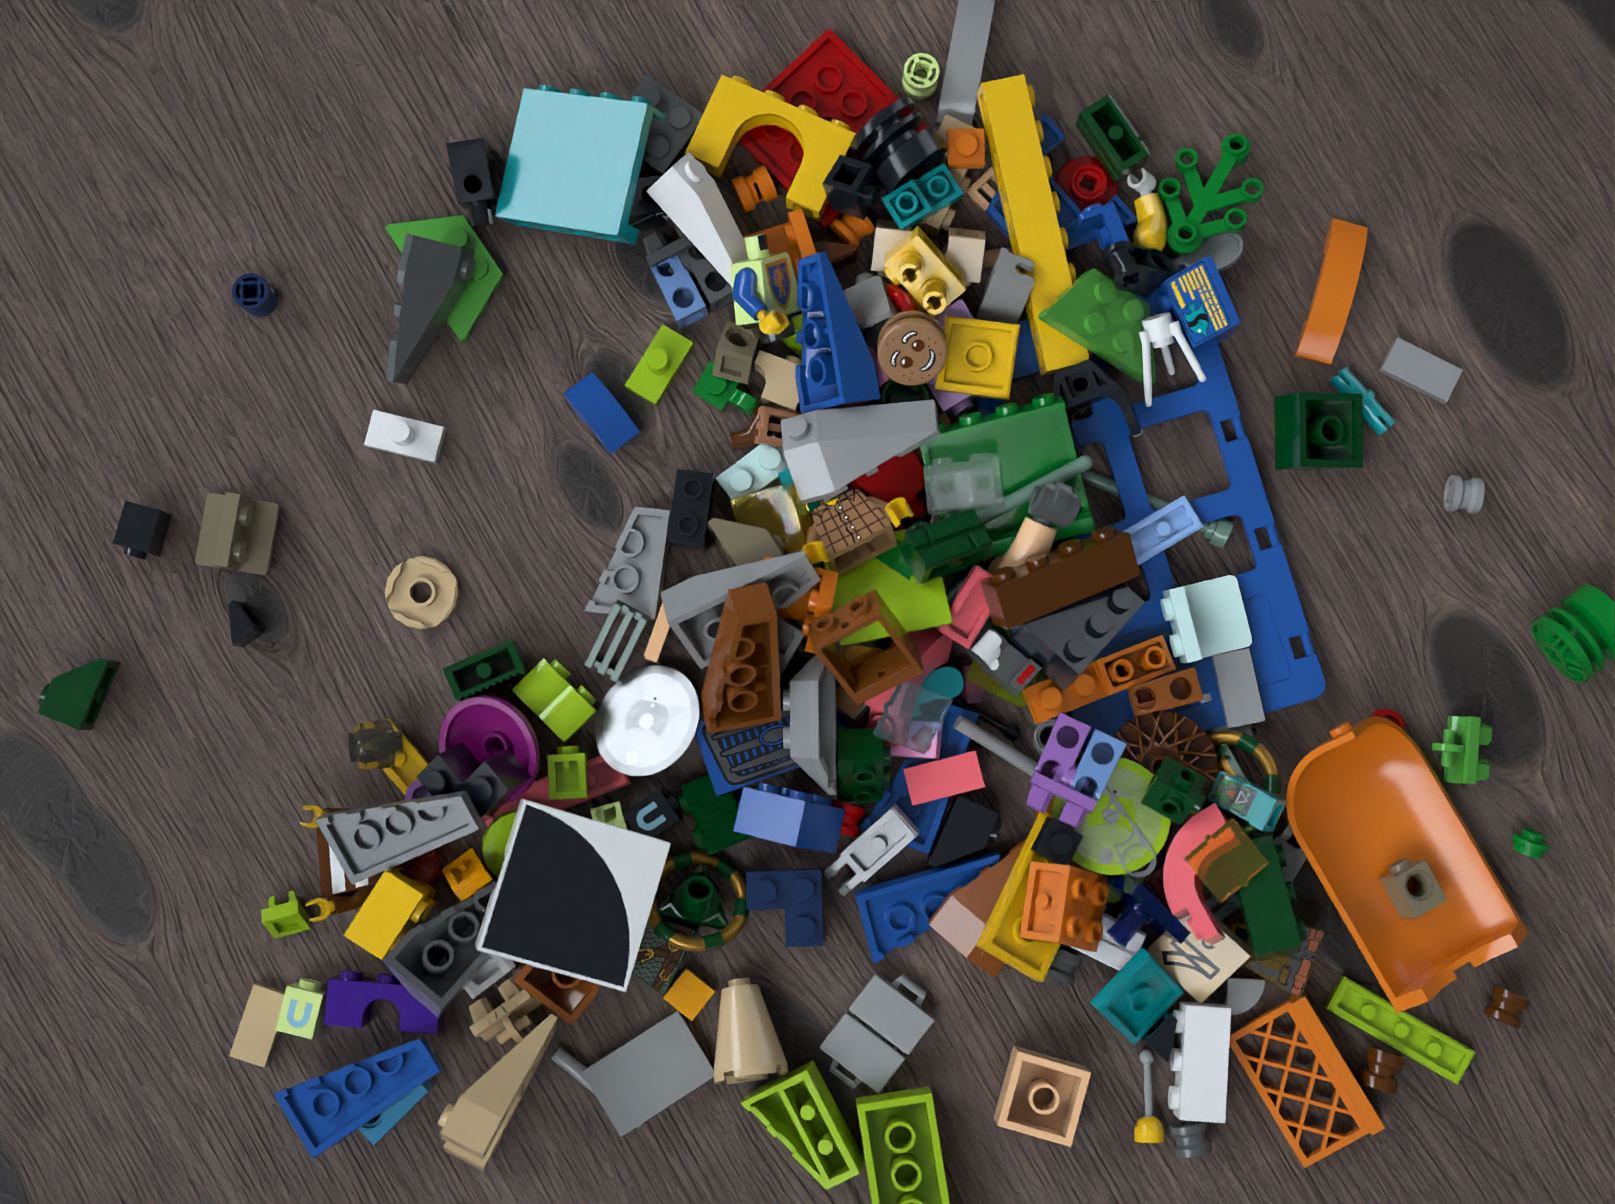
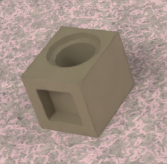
[712,321,762,385]
[1379,857,1447,918]

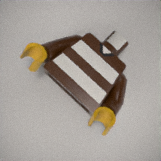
[300,804,407,922]

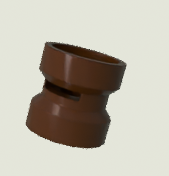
[1358,1046,1406,1094]

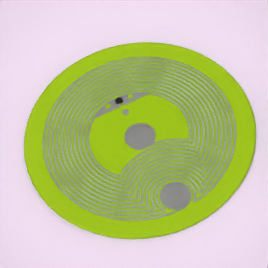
[1052,757,1171,875]

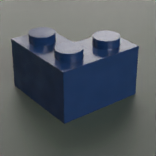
[746,868,824,947]

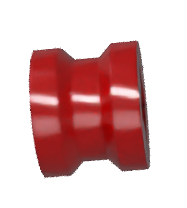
[831,800,865,838]

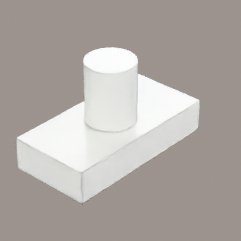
[364,410,446,464]

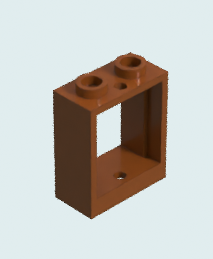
[808,589,924,705]

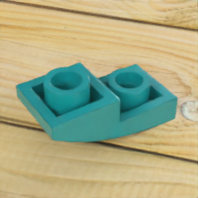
[881,163,964,231]

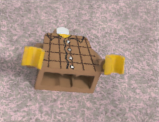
[802,489,914,576]

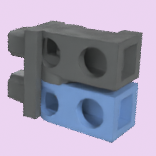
[643,223,734,330]

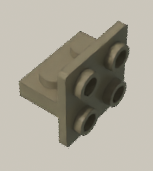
[195,492,281,576]

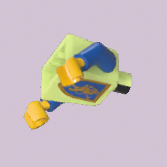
[730,234,800,334]

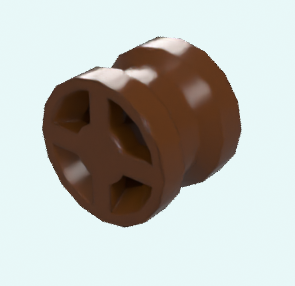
[1483,985,1531,1029]

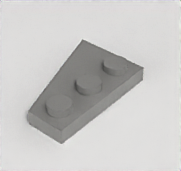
[584,507,671,621]

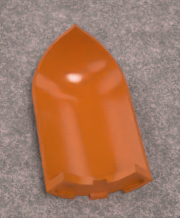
[1286,716,1529,1013]

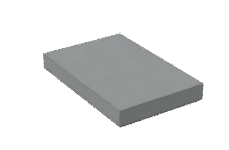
[581,1010,714,1137]

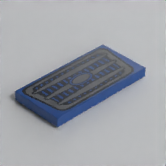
[695,694,849,796]

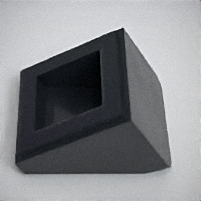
[228,601,265,647]
[1142,1011,1178,1062]

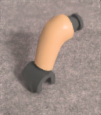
[984,482,1082,574]

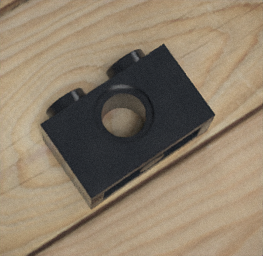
[667,469,716,551]

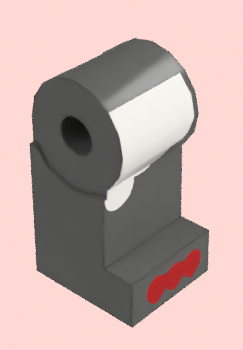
[966,627,1041,698]

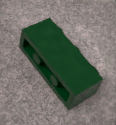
[1227,835,1307,962]

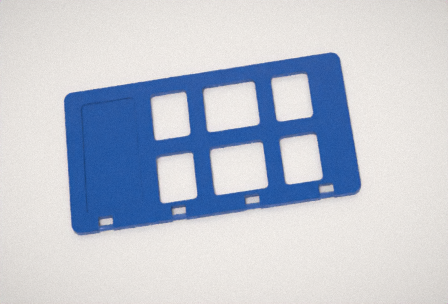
[975,277,1326,753]

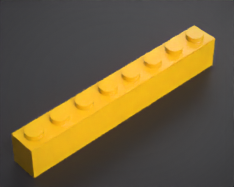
[976,74,1093,376]

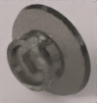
[741,309,803,344]

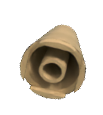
[713,978,789,1084]

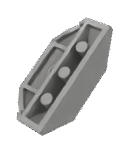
[783,643,837,795]

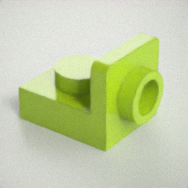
[547,746,589,800]

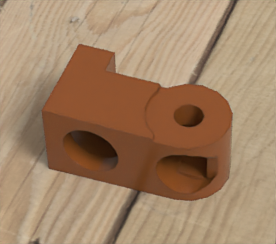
[1127,667,1204,717]

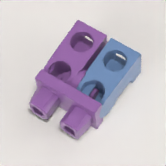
[1026,712,1127,829]

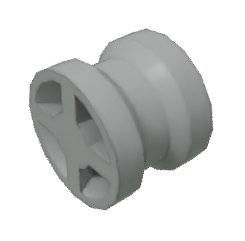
[1443,475,1485,515]

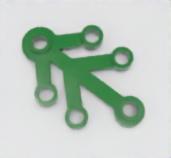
[1158,133,1264,255]

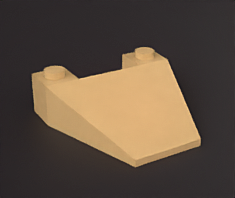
[438,1014,558,1171]

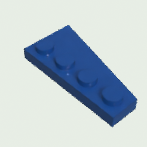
[854,850,1001,964]

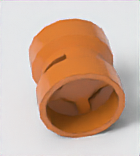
[730,165,778,213]

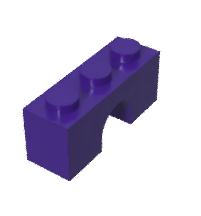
[324,970,445,1034]

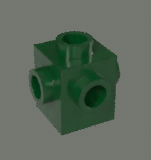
[1141,756,1207,825]

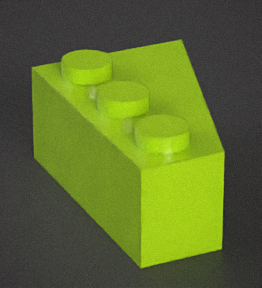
[740,1060,865,1190]

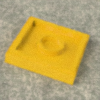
[935,316,1020,400]

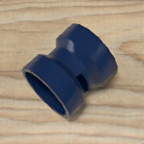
[232,273,278,317]

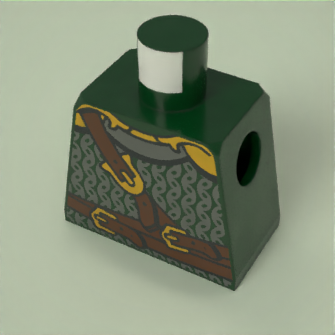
[632,917,699,996]

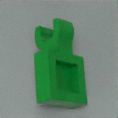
[692,361,758,416]

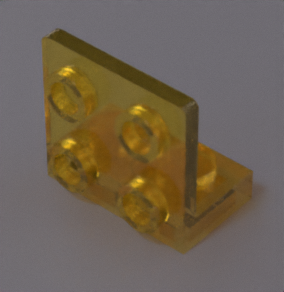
[731,482,813,555]

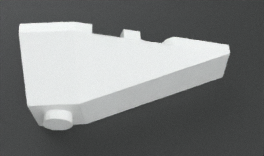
[646,152,748,286]

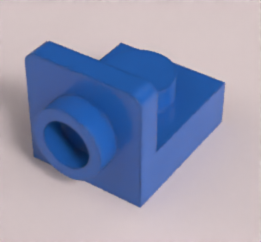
[1076,202,1129,250]

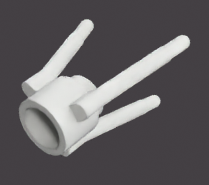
[1139,312,1206,407]

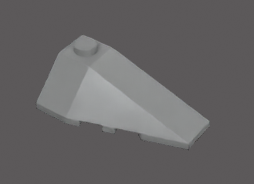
[781,400,940,505]

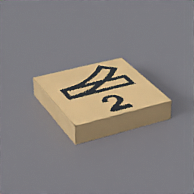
[1146,914,1252,1003]

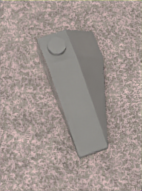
[660,551,820,669]

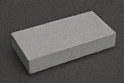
[1379,337,1463,404]
[1211,648,1266,729]

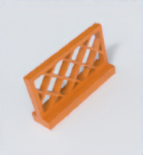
[1229,991,1385,1169]

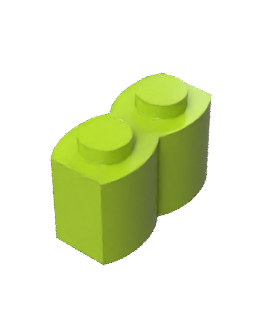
[512,658,598,742]

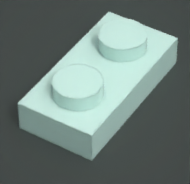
[716,434,789,508]

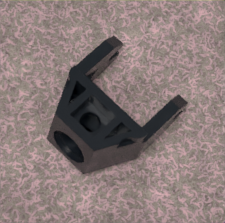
[1053,359,1144,458]

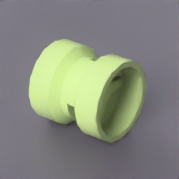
[902,53,940,100]

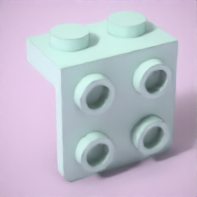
[1160,575,1252,663]

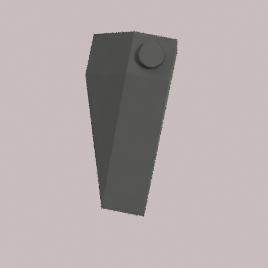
[386,233,475,384]
[383,880,498,1018]

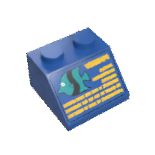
[1157,255,1241,353]

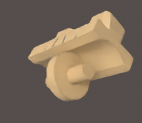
[469,977,542,1045]

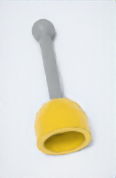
[1134,1050,1165,1143]

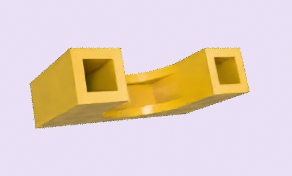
[685,74,856,222]

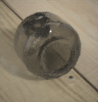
[347,720,404,770]

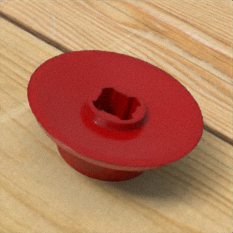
[1055,156,1118,211]

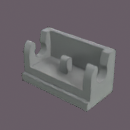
[975,247,1035,324]

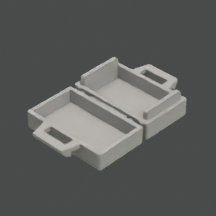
[820,972,935,1093]

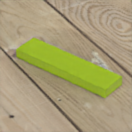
[1323,975,1476,1085]

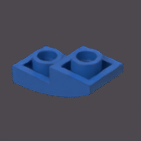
[563,372,640,454]

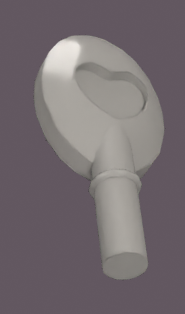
[1170,232,1243,276]

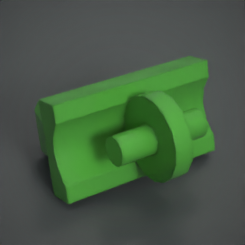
[1431,716,1492,785]

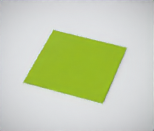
[824,524,953,647]

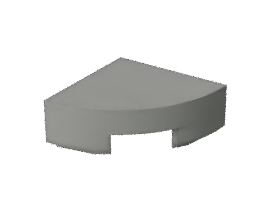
[1224,977,1265,1015]

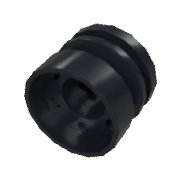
[850,97,949,195]

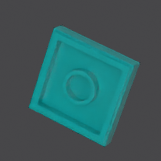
[1090,947,1184,1045]

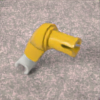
[1127,168,1168,251]

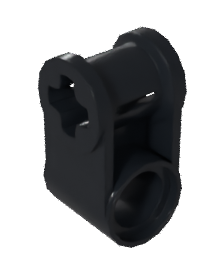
[1102,241,1174,298]

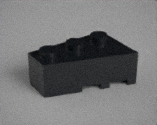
[1008,583,1145,691]

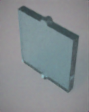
[873,681,953,754]

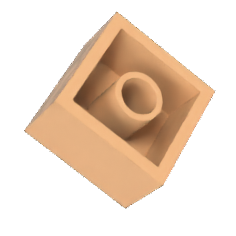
[994,1045,1091,1147]

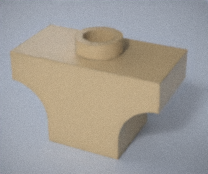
[754,350,802,412]

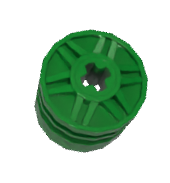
[1530,584,1615,684]

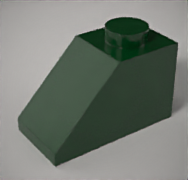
[38,658,121,730]

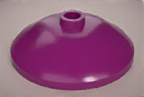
[439,695,540,804]

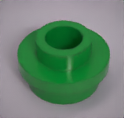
[1511,828,1551,859]

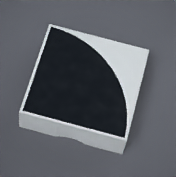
[475,798,671,992]

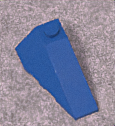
[795,252,880,414]

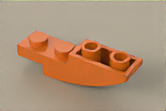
[1022,635,1176,724]

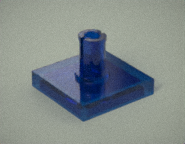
[1103,874,1191,948]

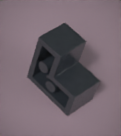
[416,742,532,823]

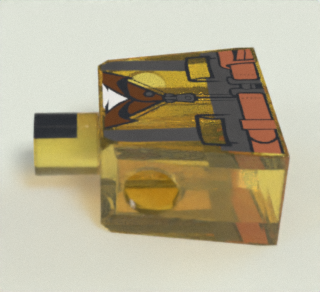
[1230,922,1326,998]

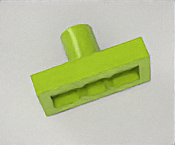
[625,324,694,406]

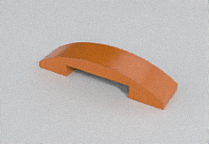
[1294,218,1368,366]

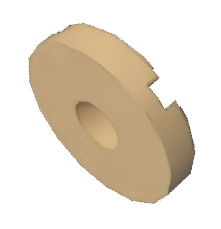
[385,556,460,630]

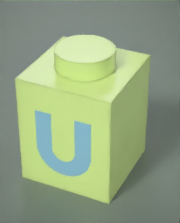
[275,978,327,1039]

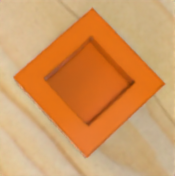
[947,128,985,169]

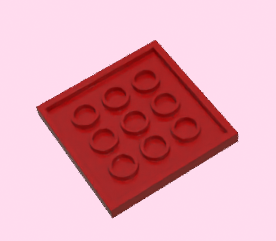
[738,28,928,231]

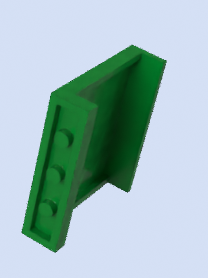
[920,393,1095,558]

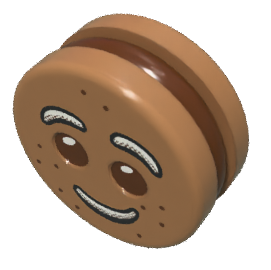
[877,311,947,386]

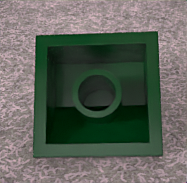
[1274,392,1363,470]

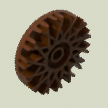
[1113,711,1218,823]

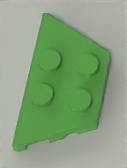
[385,215,505,344]
[1038,268,1156,385]

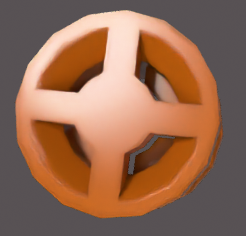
[830,214,875,249]

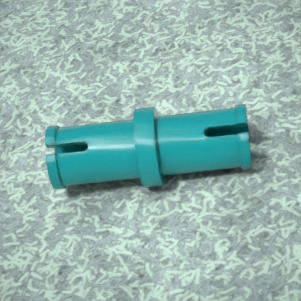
[1329,366,1396,436]

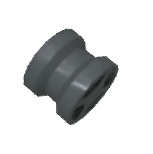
[1046,947,1083,986]
[1169,1120,1212,1158]

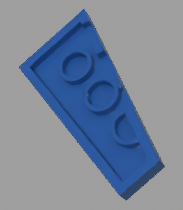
[859,702,980,855]
[273,1038,443,1159]

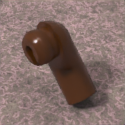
[729,404,775,451]

